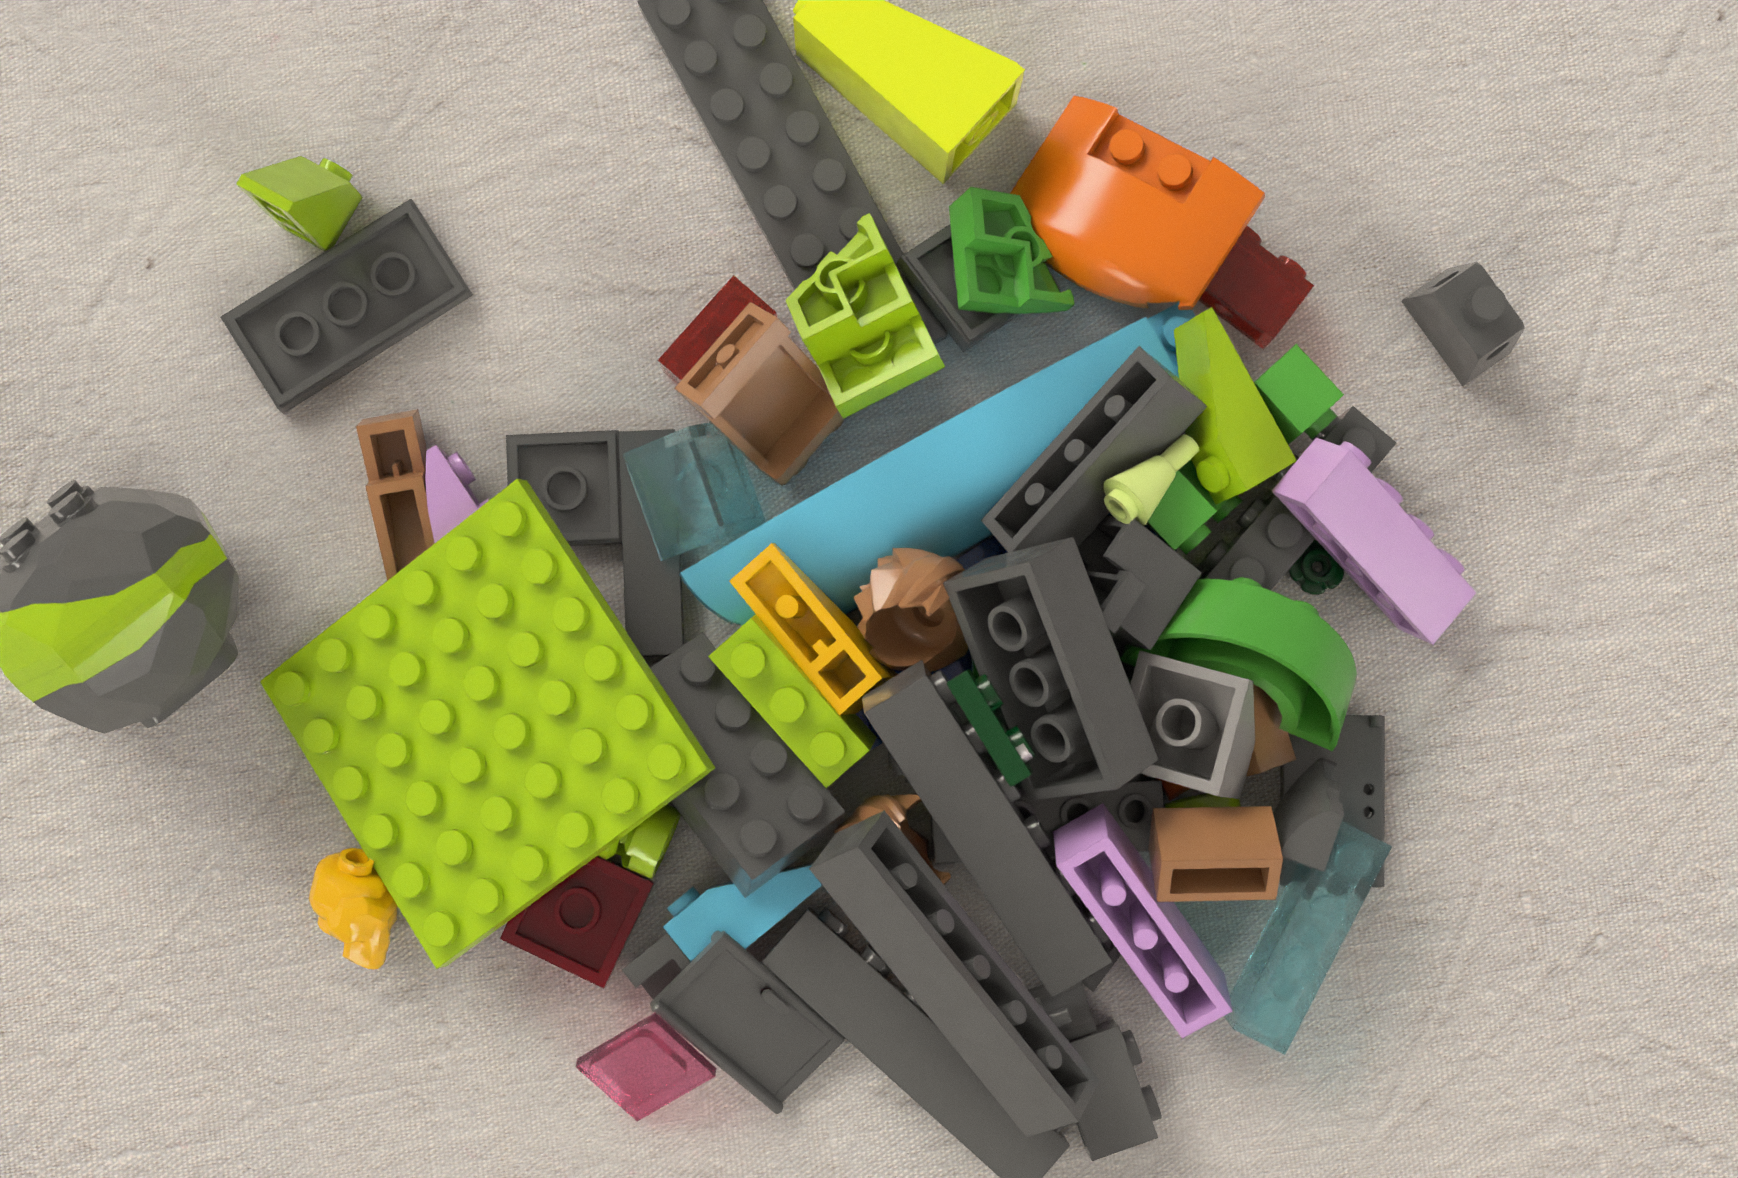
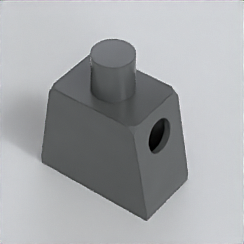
[1401,262,1525,386]

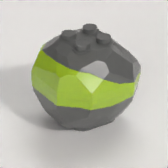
[0,480,239,734]

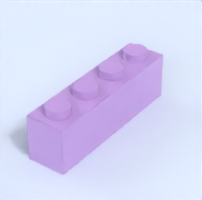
[1272,438,1476,645]
[1053,803,1233,1038]

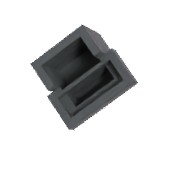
[1078,516,1202,650]

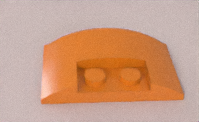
[1010,96,1265,310]

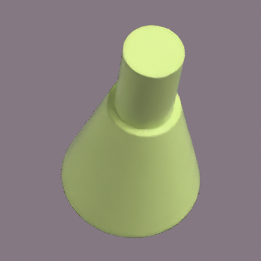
[1103,434,1199,525]

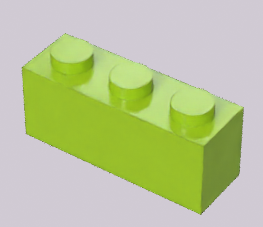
[708,614,877,788]

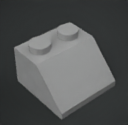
[1130,651,1255,799]

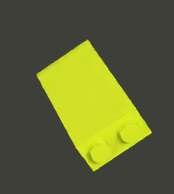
[793,0,1025,184]

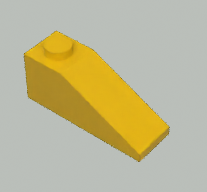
[729,543,898,715]

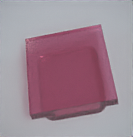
[575,1013,717,1121]

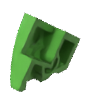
[949,187,1074,314]

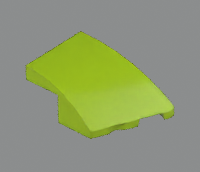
[785,213,945,419]

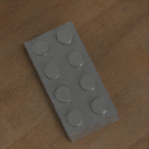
[943,537,1159,801]
[650,632,845,898]

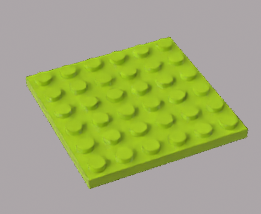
[260,479,716,969]

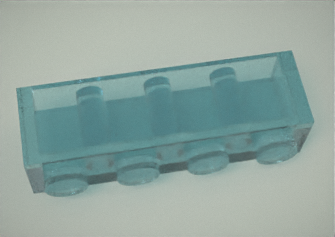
[1224,819,1392,1055]

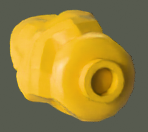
[309,848,398,970]

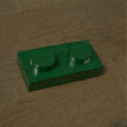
[946,669,1036,787]

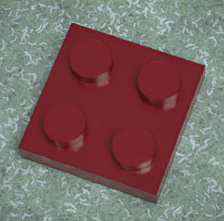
[500,856,655,989]

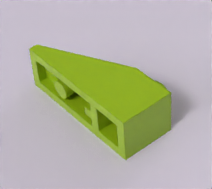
[236,156,363,252]
[1174,307,1297,504]

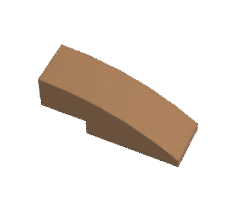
[356,409,435,581]

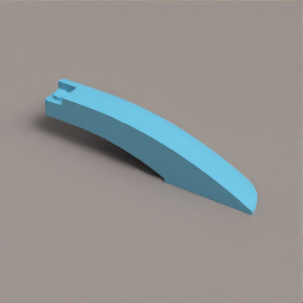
[679,303,1195,626]

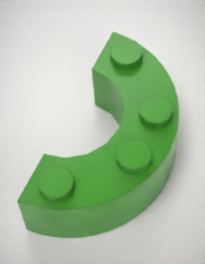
[1147,344,1344,555]
[1120,577,1357,751]

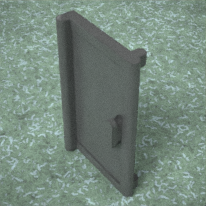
[1280,715,1385,888]
[650,930,846,1114]

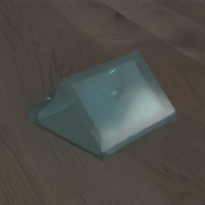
[623,423,766,561]

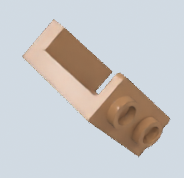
[674,302,845,486]

